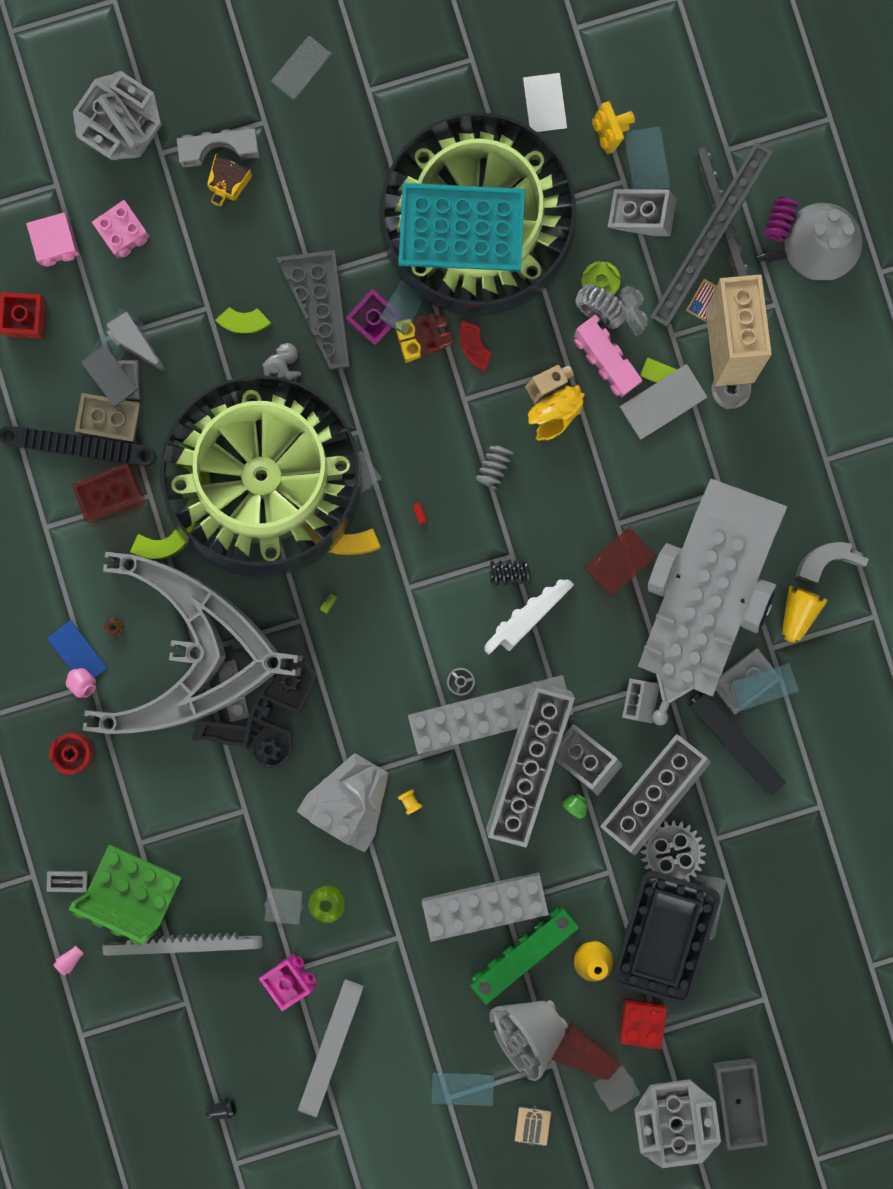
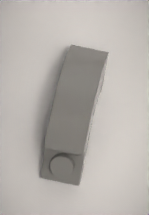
[795,542,869,584]

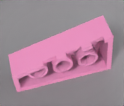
[574,314,643,398]

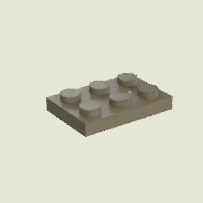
[74,393,141,443]

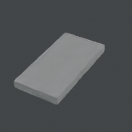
[619,364,707,440]

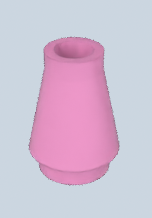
[53,946,84,976]

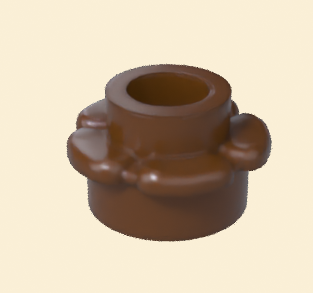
[104,618,124,637]

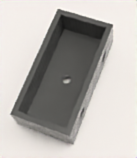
[712,1058,768,1151]

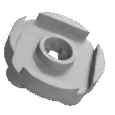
[711,380,751,409]

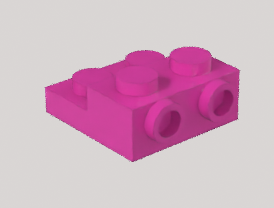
[259,953,317,1011]

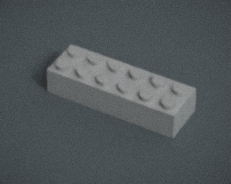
[600,734,711,855]
[422,872,549,942]

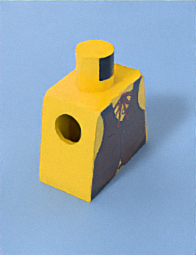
[208,155,252,207]

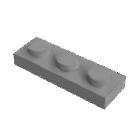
[98,92,149,148]
[218,660,250,722]

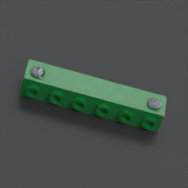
[470,906,579,1005]

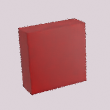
[413,503,427,525]

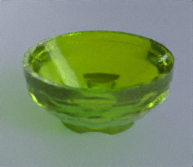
[309,886,345,923]

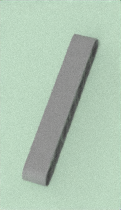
[298,979,364,1117]

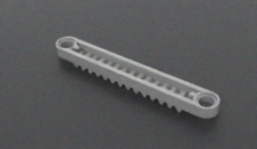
[102,932,263,956]

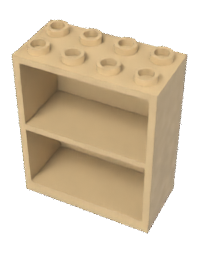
[706,274,772,386]

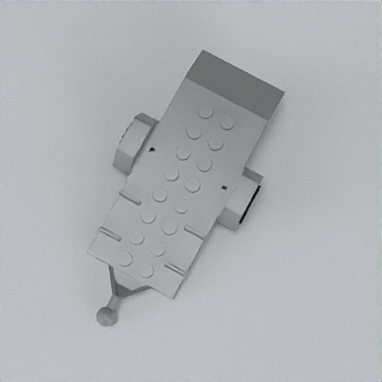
[638,479,787,725]

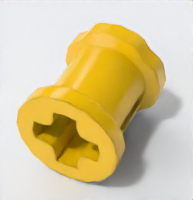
[398,789,423,815]

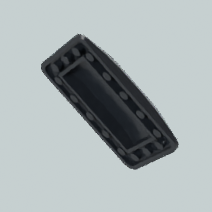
[613,871,720,1004]

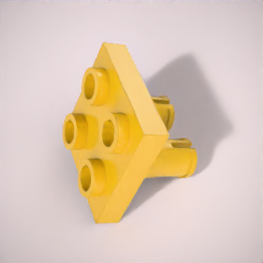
[592,101,635,155]

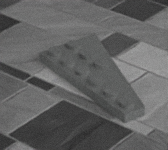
[276,250,350,370]

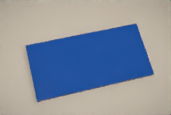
[47,620,108,678]

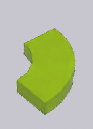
[215,307,271,334]

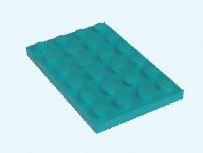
[399,183,525,272]

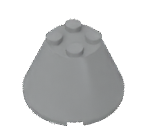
[784,203,863,281]
[490,1000,568,1081]

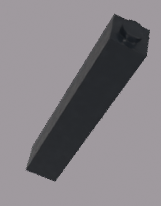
[688,692,786,796]

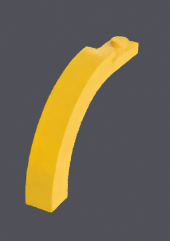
[278,491,381,555]

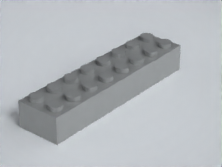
[408,675,573,754]
[486,681,575,847]

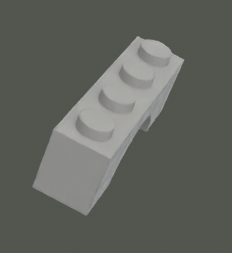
[177,127,260,168]

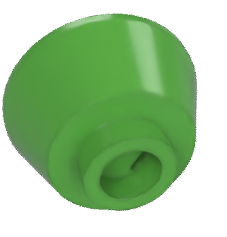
[562,793,588,819]

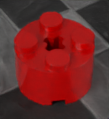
[49,733,95,774]

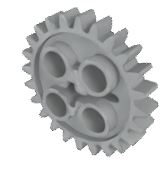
[641,820,706,882]

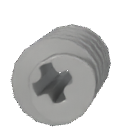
[476,445,514,490]

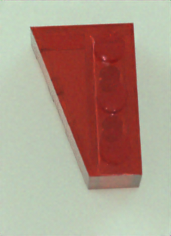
[551,1021,621,1081]

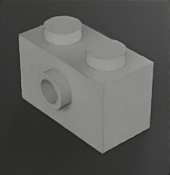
[622,679,659,723]

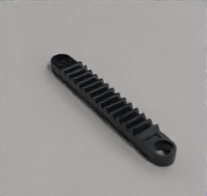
[0,426,156,466]

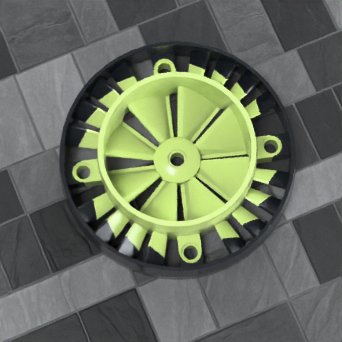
[379,112,577,316]
[160,375,362,577]

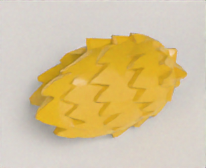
[528,385,585,440]

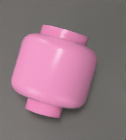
[66,668,96,698]

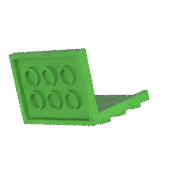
[69,844,182,945]

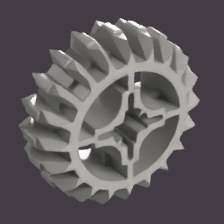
[575,284,627,329]

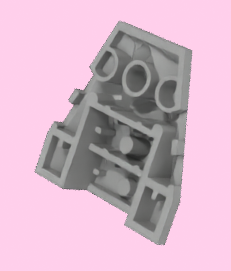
[297,753,389,852]

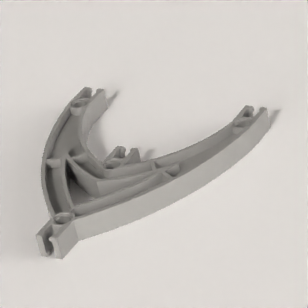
[83,552,303,734]

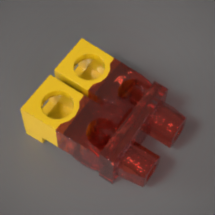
[395,314,453,363]

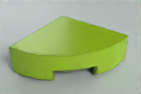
[320,594,338,614]

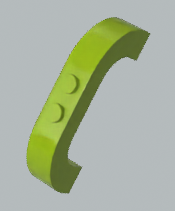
[130,443,212,560]

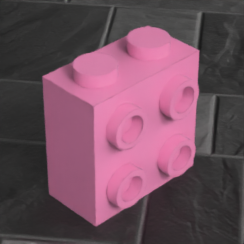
[92,200,150,259]
[26,212,79,267]

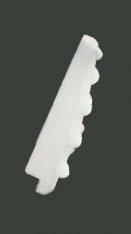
[485,580,574,655]

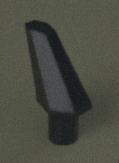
[755,249,788,263]

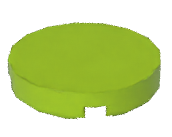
[581,261,621,296]

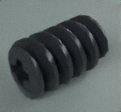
[489,559,530,586]

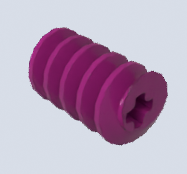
[763,197,799,242]

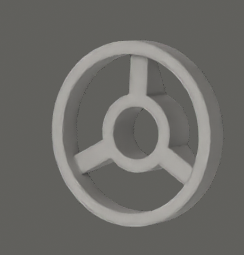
[447,668,475,696]

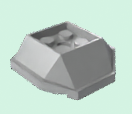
[73,71,162,160]
[634,1079,721,1168]

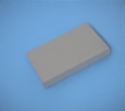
[716,647,782,715]

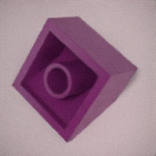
[345,289,402,345]

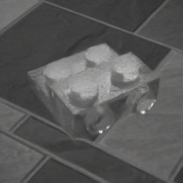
[618,285,648,336]

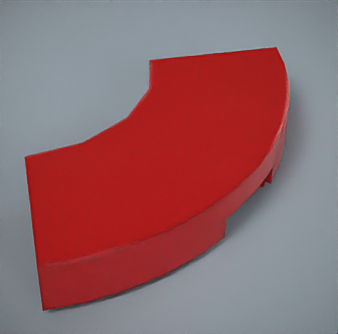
[460,320,492,372]

